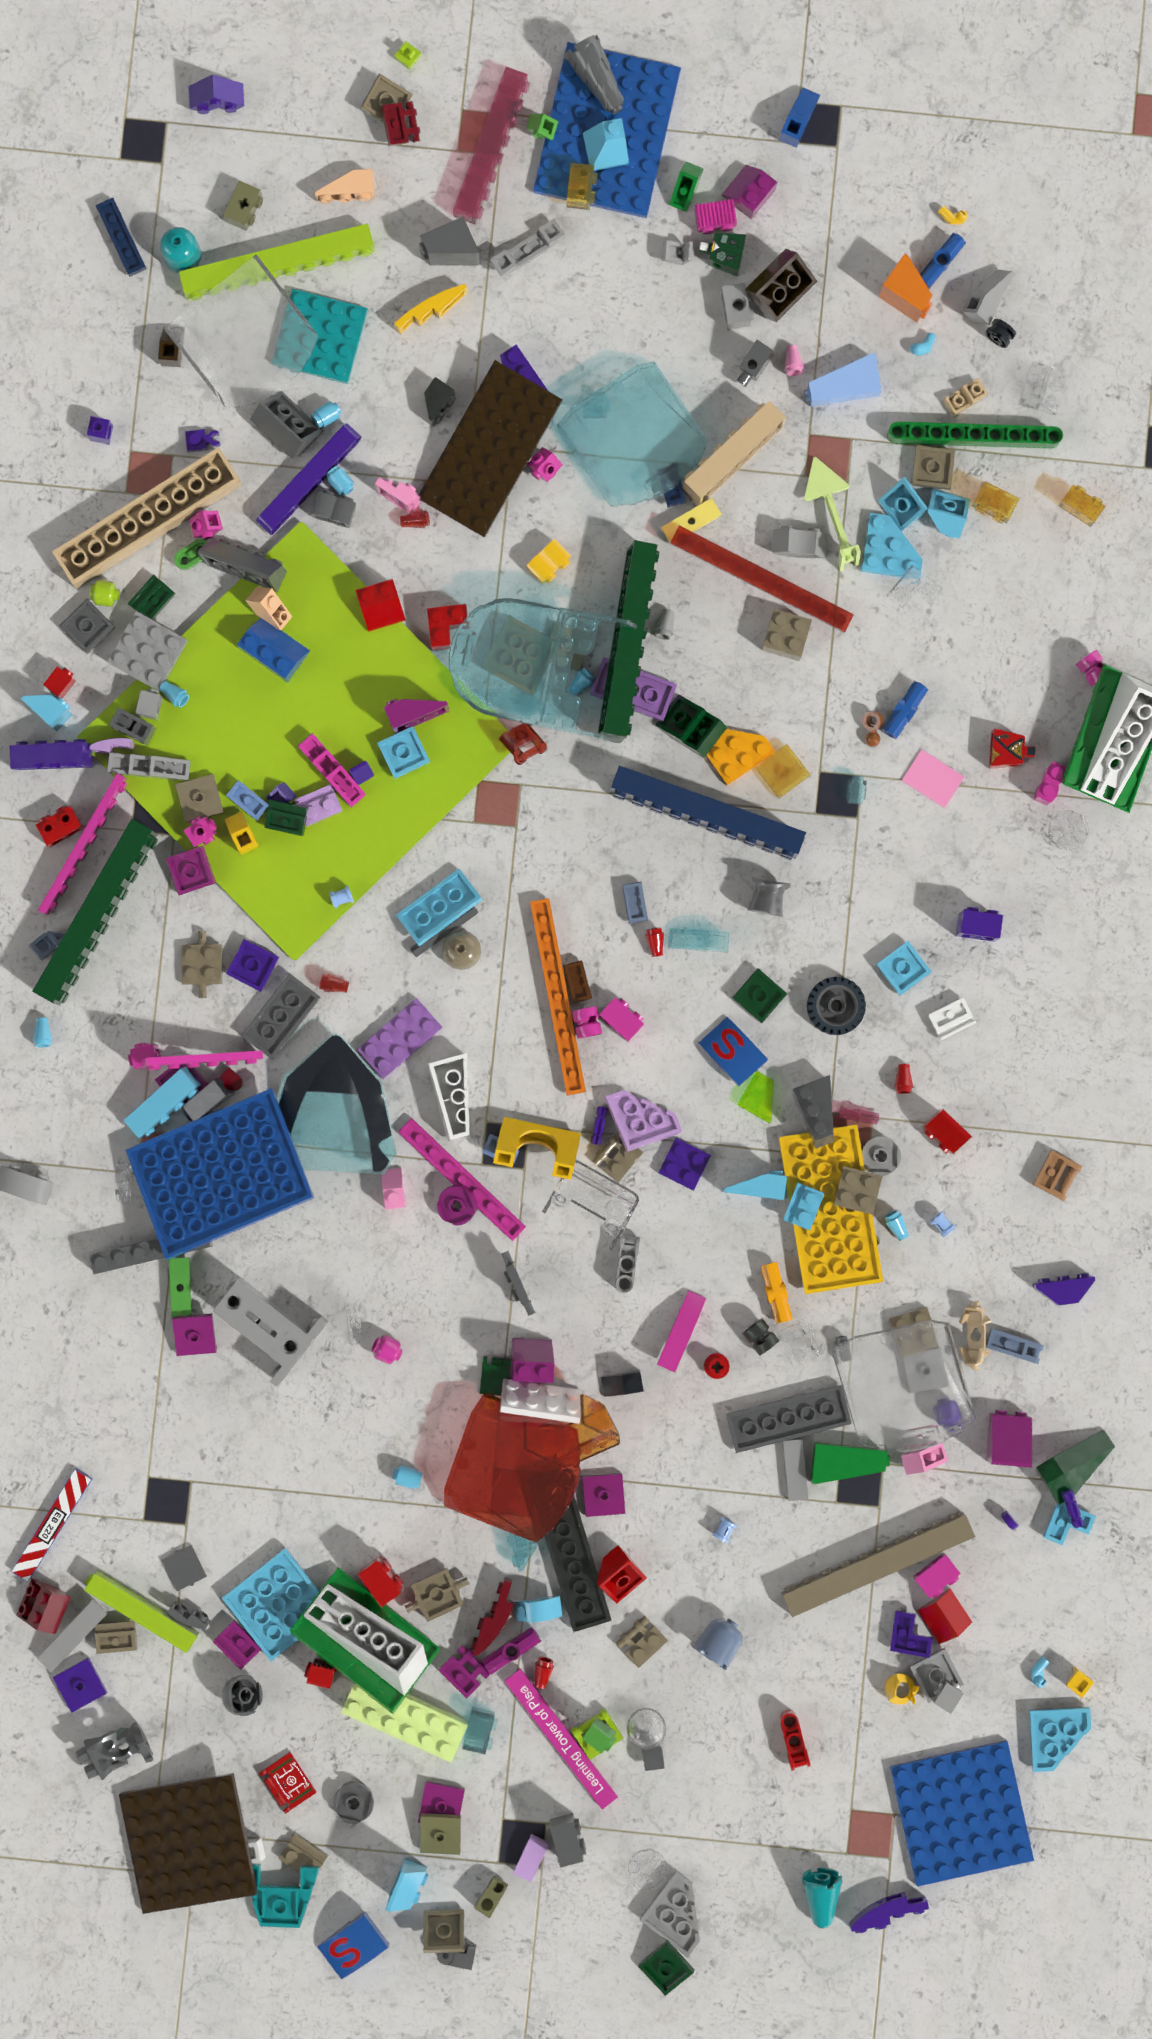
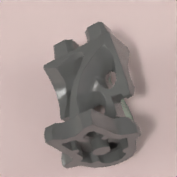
[76,1722,154,1780]

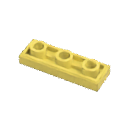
[661,498,722,545]

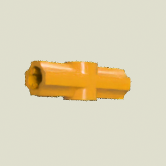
[761,1262,793,1324]

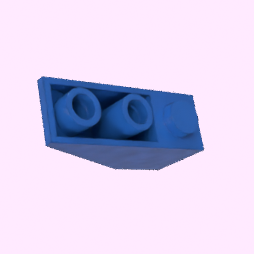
[779,87,820,148]

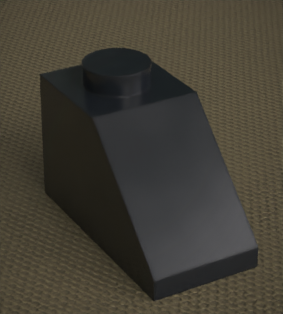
[601,1370,644,1397]

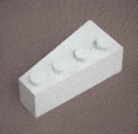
[427,1053,470,1142]

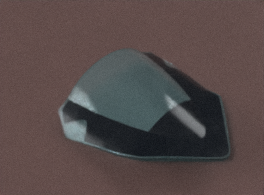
[278,1034,397,1175]

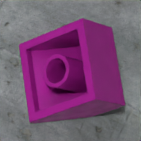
[721,165,777,219]

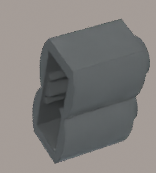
[311,490,356,528]

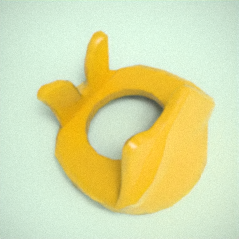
[885,1673,920,1705]

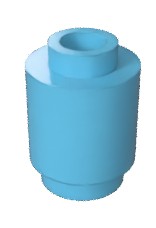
[311,401,341,428]
[326,466,354,496]
[392,1465,423,1489]

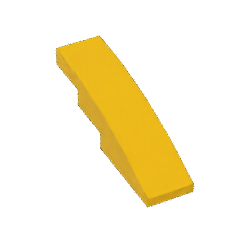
[394,284,467,334]

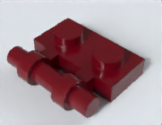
[381,101,421,146]

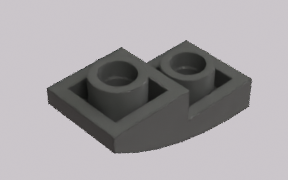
[167,1601,210,1630]

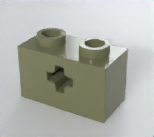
[223,181,263,231]

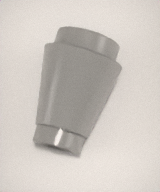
[654,609,674,640]

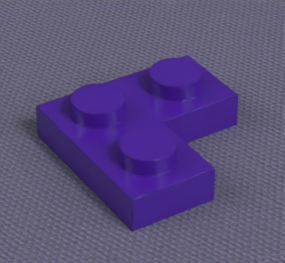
[890,1610,933,1658]

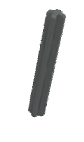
[410,906,478,957]

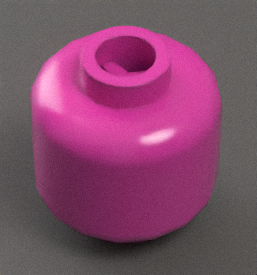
[371,1335,402,1364]

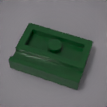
[128,574,176,620]
[264,799,309,836]

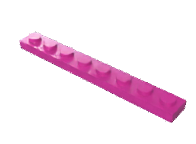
[38,773,127,915]

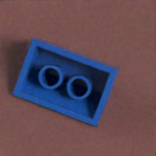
[237,618,310,683]

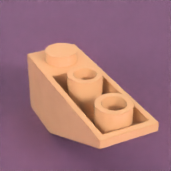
[315,169,375,204]

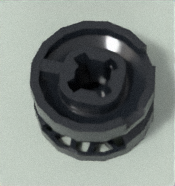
[985,318,1016,348]

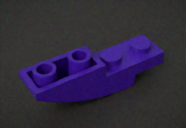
[849,1892,929,1933]

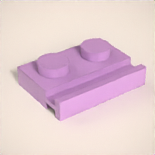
[295,784,342,827]

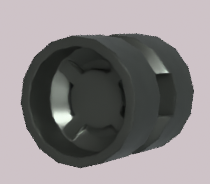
[742,1318,780,1356]

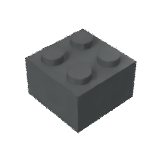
[550,1813,586,1868]

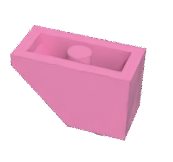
[382,1168,406,1210]
[901,1442,948,1475]

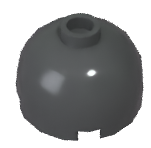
[221,1675,263,1716]

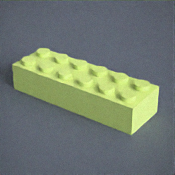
[341,1684,468,1763]

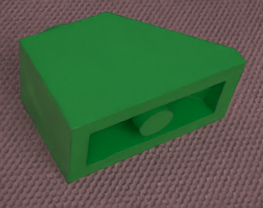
[669,161,704,212]

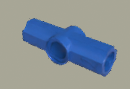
[920,232,966,289]
[882,681,929,739]

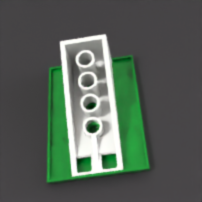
[1062,663,1152,813]
[290,1568,440,1714]

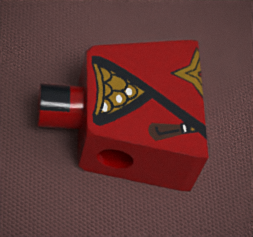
[989,729,1036,769]

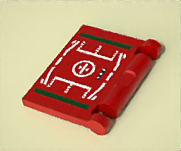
[258,1751,317,1814]

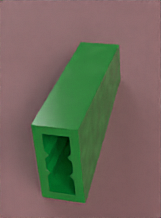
[810,1442,890,1484]

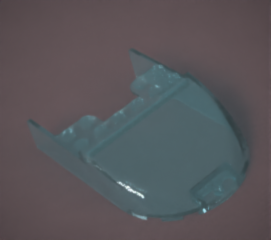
[449,598,637,742]

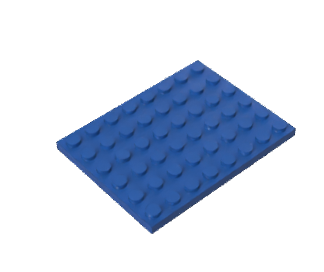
[533,42,681,218]
[125,1088,314,1260]

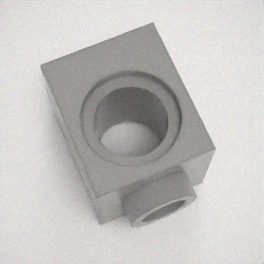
[135,689,163,720]

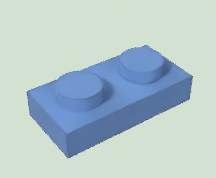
[226,780,269,821]

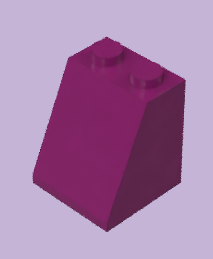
[510,1338,555,1383]
[986,1410,1032,1468]

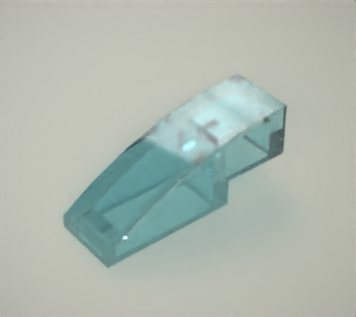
[668,928,730,953]

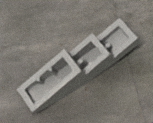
[106,752,190,780]
[37,1599,108,1673]

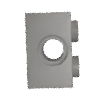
[721,283,754,330]

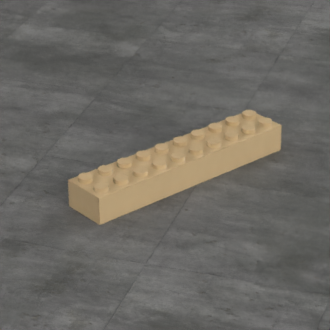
[52,447,242,589]

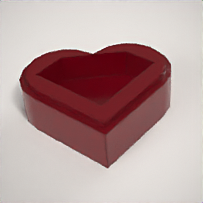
[219,1067,243,1090]

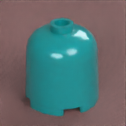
[160,227,202,273]

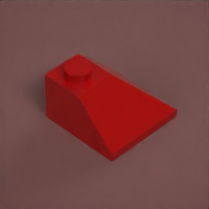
[597,1545,647,1604]

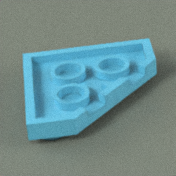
[861,513,923,580]
[1029,1707,1091,1772]

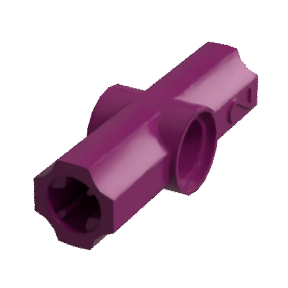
[482,1627,542,1675]

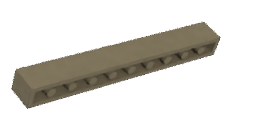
[781,1511,975,1617]

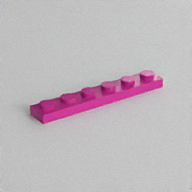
[141,1051,263,1070]

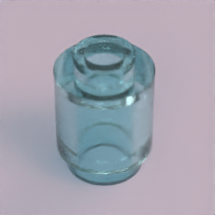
[846,775,867,804]

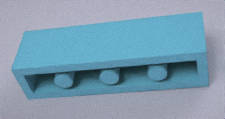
[123,1067,201,1138]

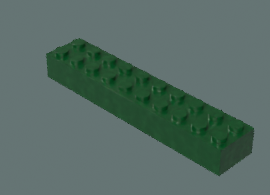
[597,540,660,744]
[32,818,158,1006]

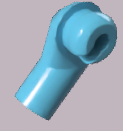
[910,332,936,356]
[1031,1656,1049,1688]

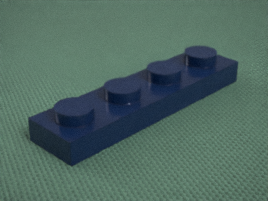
[95,197,147,277]

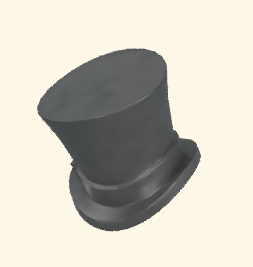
[747,876,791,917]

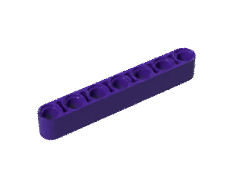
[256,423,362,535]

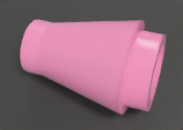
[785,345,804,376]

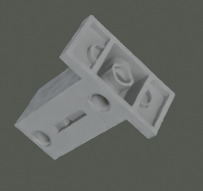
[213,1278,329,1387]

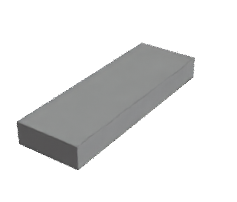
[783,1439,808,1501]

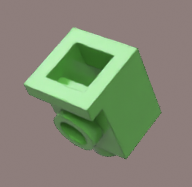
[526,114,559,140]

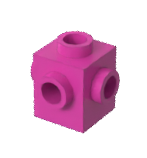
[527,447,563,482]
[189,510,223,540]
[184,816,217,847]

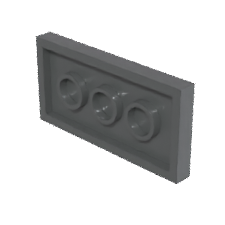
[241,973,321,1060]

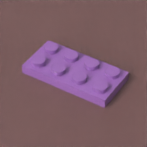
[590,657,677,722]
[357,998,443,1080]

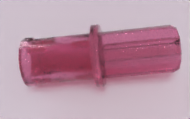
[839,1106,879,1125]

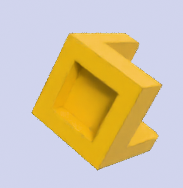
[1065,1666,1094,1698]

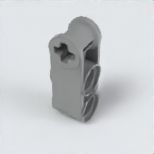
[615,1234,640,1293]

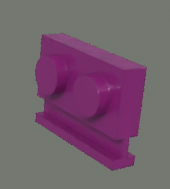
[213,1620,261,1670]

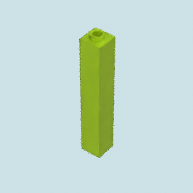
[84,1571,199,1653]

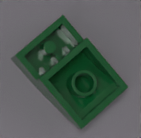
[655,694,728,758]

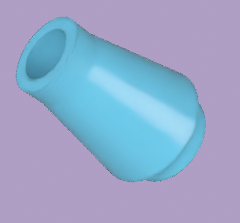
[567,668,595,697]
[159,681,189,708]
[33,1018,52,1048]
[884,1210,909,1241]

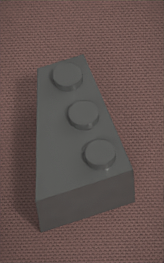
[793,1075,834,1149]

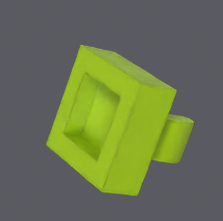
[394,41,421,70]

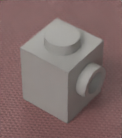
[932,1679,964,1714]

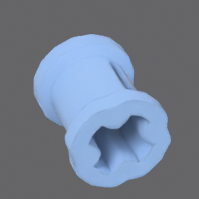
[329,885,354,908]
[930,1211,956,1237]
[712,1517,737,1543]

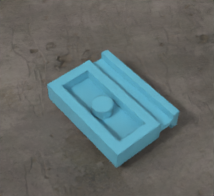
[783,1183,824,1230]

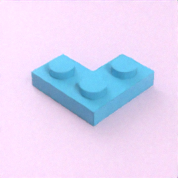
[1043,1502,1096,1546]

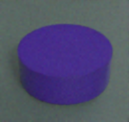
[1001,1510,1019,1530]

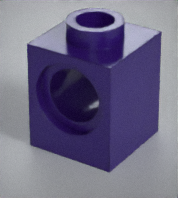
[87,416,113,445]

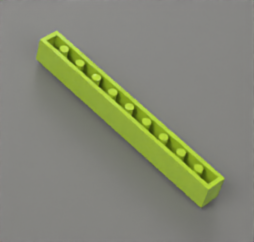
[179,223,375,301]

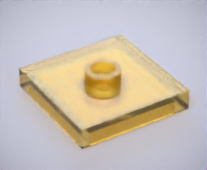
[756,744,811,799]

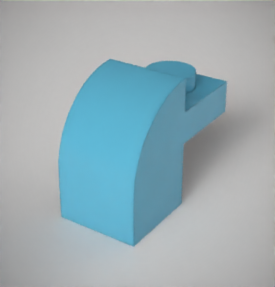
[514,1596,562,1623]

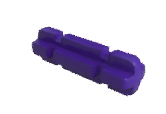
[590,1106,608,1145]
[1062,1489,1084,1528]

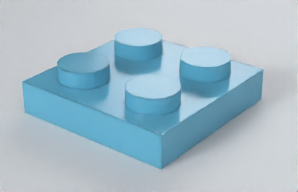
[377,726,430,779]
[876,941,932,996]

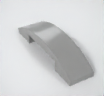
[490,219,565,276]

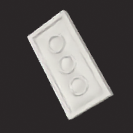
[500,1379,582,1424]

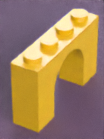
[493,1117,581,1180]

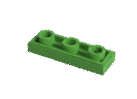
[169,1257,192,1318]

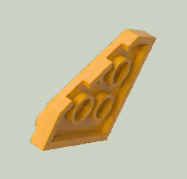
[706,729,776,786]

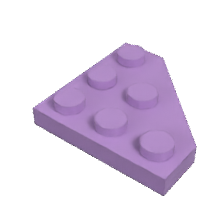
[605,1090,682,1152]

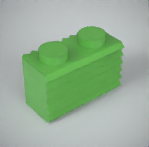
[582,1718,617,1753]

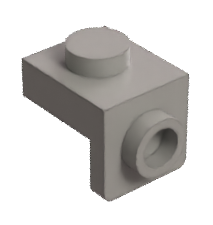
[662,240,694,265]

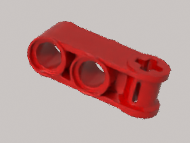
[779,1710,811,1771]

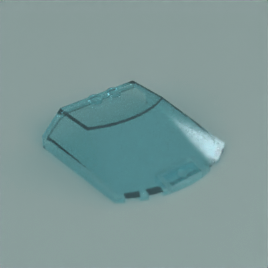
[556,362,708,507]

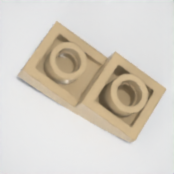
[943,378,988,417]

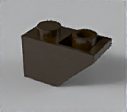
[158,326,184,367]

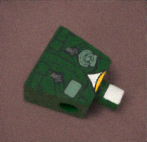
[699,233,746,276]

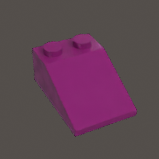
[384,699,449,734]

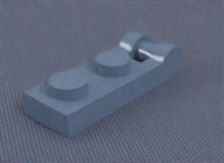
[986,1328,1044,1364]

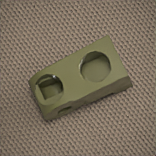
[474,1875,508,1919]

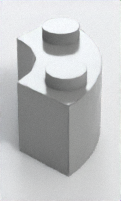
[772,526,827,558]
[0,1164,54,1205]

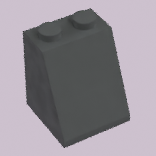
[419,217,480,266]

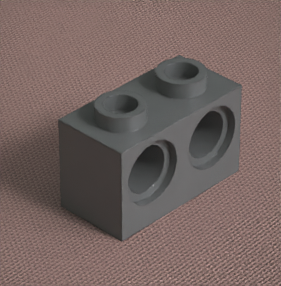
[109,707,156,746]

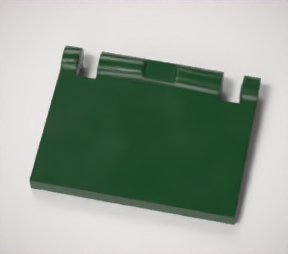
[480,1356,512,1396]

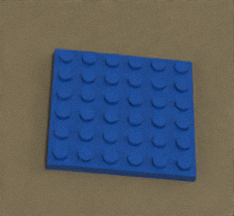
[890,1740,1034,1887]

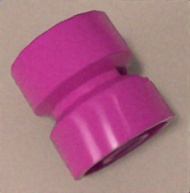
[1075,650,1107,687]
[572,1006,602,1039]

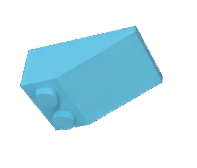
[722,1170,787,1200]
[386,1858,429,1912]

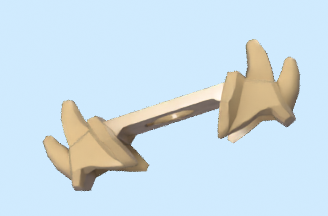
[959,1300,991,1371]

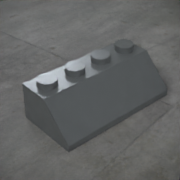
[198,538,287,593]

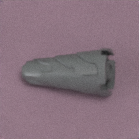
[564,34,624,115]

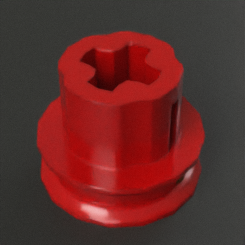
[704,1353,730,1379]

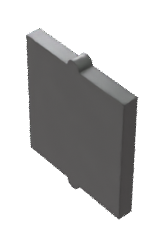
[162,1545,207,1591]

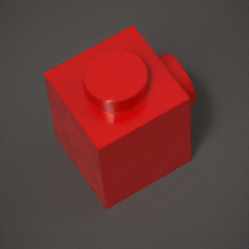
[43,666,76,699]

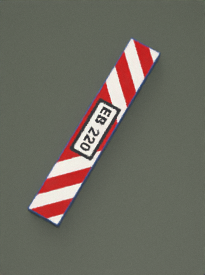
[11,1469,93,1582]

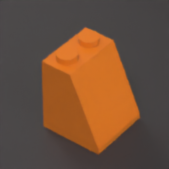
[879,253,933,323]

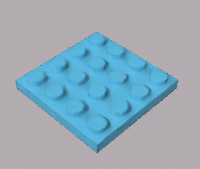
[222,1547,320,1661]

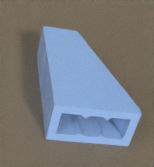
[805,353,882,407]

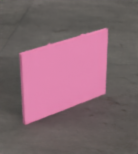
[901,749,964,808]

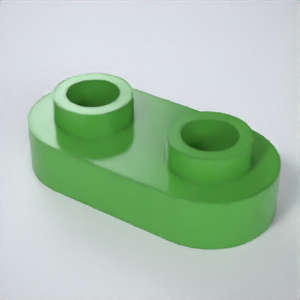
[174,539,207,571]

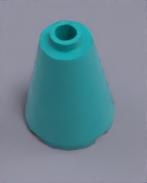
[802,1868,842,1929]

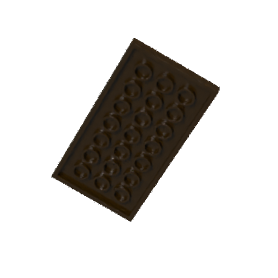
[418,360,563,538]

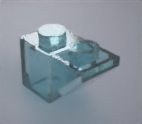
[506,1525,538,1572]

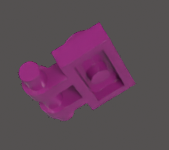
[438,1645,490,1699]

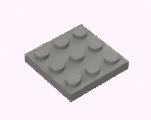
[107,611,188,692]

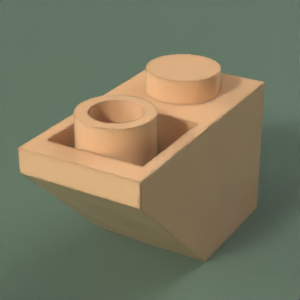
[245,587,292,630]

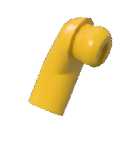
[938,205,968,225]

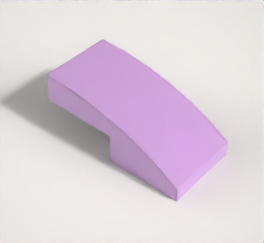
[90,738,134,754]
[513,1834,549,1882]

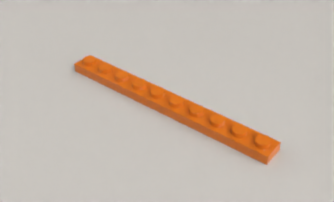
[530,898,586,1096]

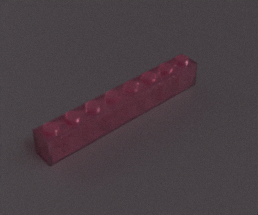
[453,67,530,225]

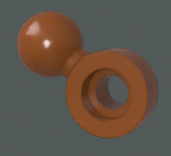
[862,710,883,747]

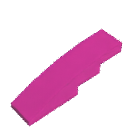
[297,733,366,807]
[657,1290,706,1373]

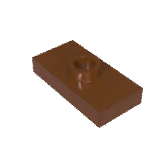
[563,960,592,1004]

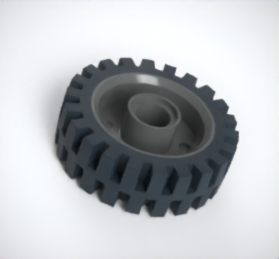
[807,977,866,1035]

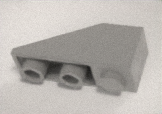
[962,270,1014,325]

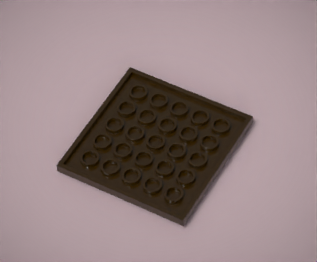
[119,1773,258,1914]

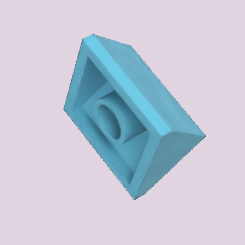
[878,477,928,531]

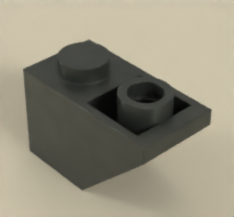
[424,377,456,426]

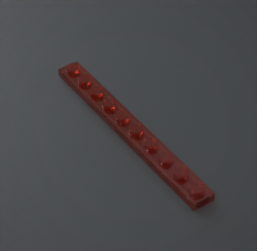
[670,525,854,633]

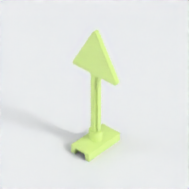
[804,457,861,571]

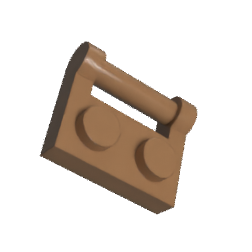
[1033,1150,1083,1202]

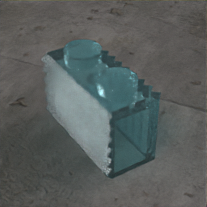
[462,1707,498,1755]

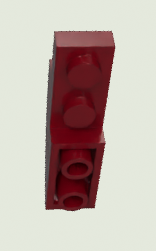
[471,1578,514,1656]

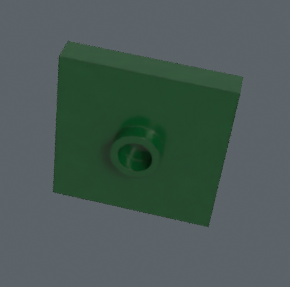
[732,968,788,1024]
[638,1940,695,1996]

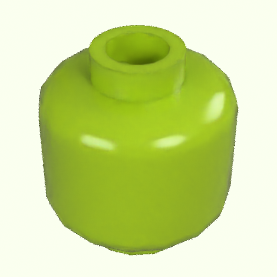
[90,580,120,607]

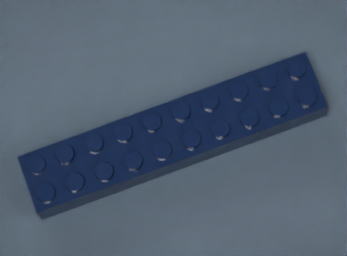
[611,765,806,860]

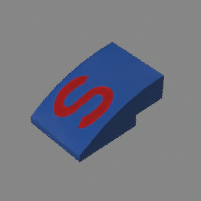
[698,1017,768,1087]
[317,1911,389,1979]

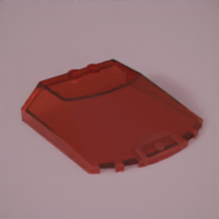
[444,1393,581,1543]

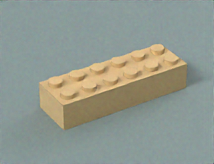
[683,400,786,506]

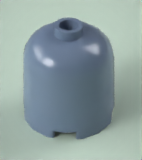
[692,1618,743,1670]

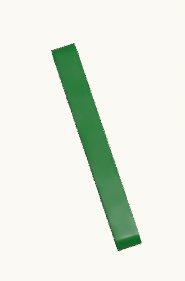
[887,421,1063,449]

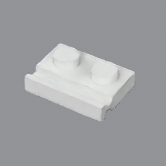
[927,997,976,1041]

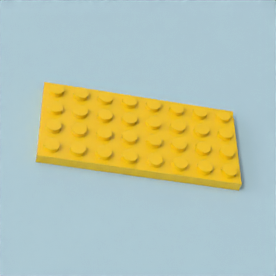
[779,1125,884,1294]

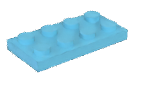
[396,868,483,946]

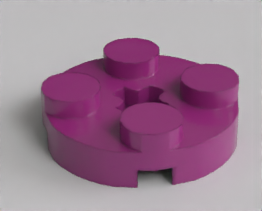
[437,1185,477,1226]

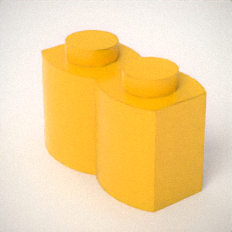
[526,539,571,585]

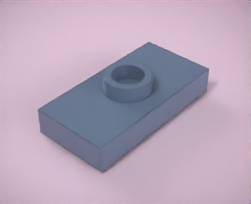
[622,882,648,924]

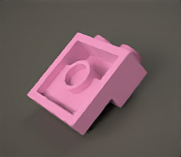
[375,477,421,514]

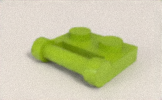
[571,1707,624,1760]

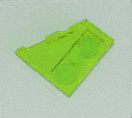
[737,1071,774,1124]

